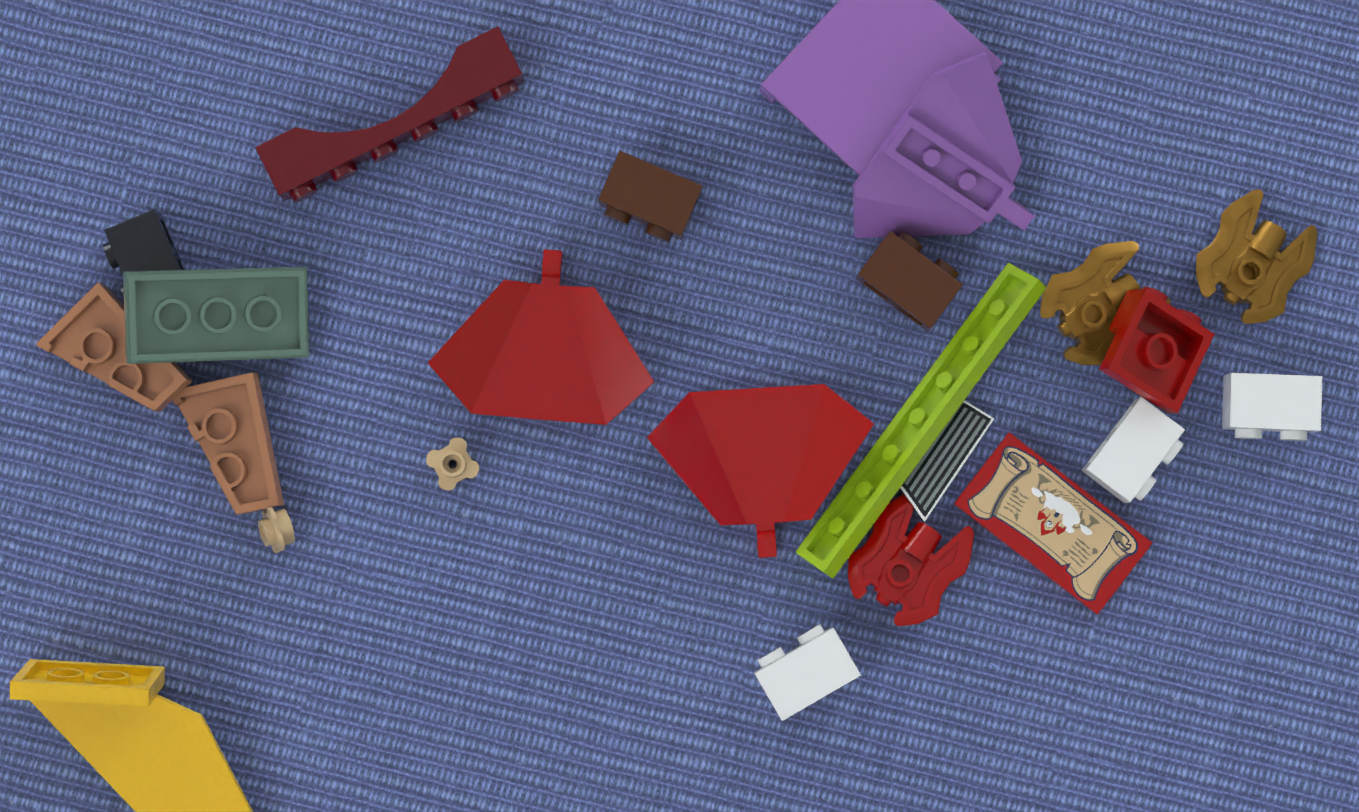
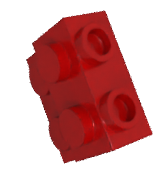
[1099,287,1215,414]

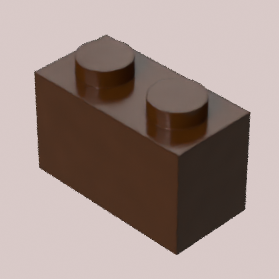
[598,150,703,243]
[855,231,963,332]

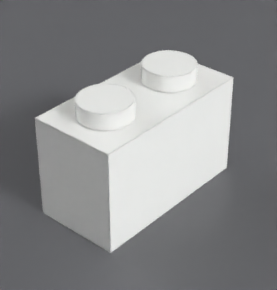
[1222,373,1322,441]
[1081,397,1185,503]
[754,624,861,721]

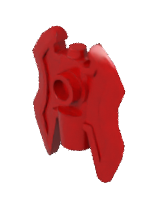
[848,494,974,626]

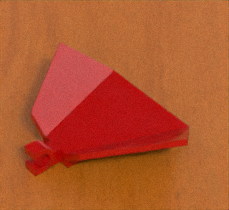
[427,249,655,425]
[647,384,874,558]

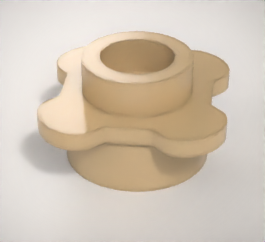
[426,437,479,491]
[258,507,295,554]

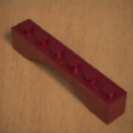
[255,26,524,203]

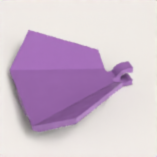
[852,52,1035,238]

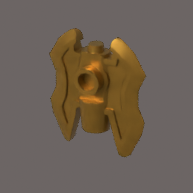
[1196,189,1318,324]
[1040,241,1171,365]

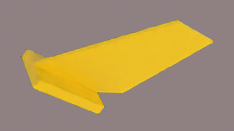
[10,659,253,812]

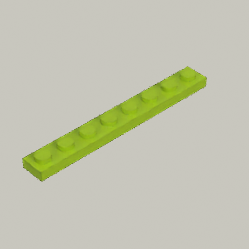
[795,263,1046,579]

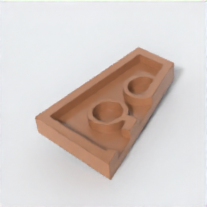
[35,282,192,412]
[172,372,284,515]

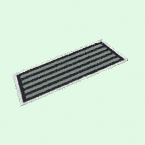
[900,400,994,522]

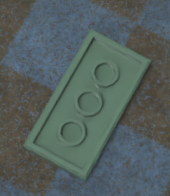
[123,267,309,364]

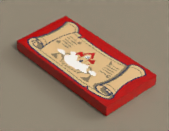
[953,432,1152,615]

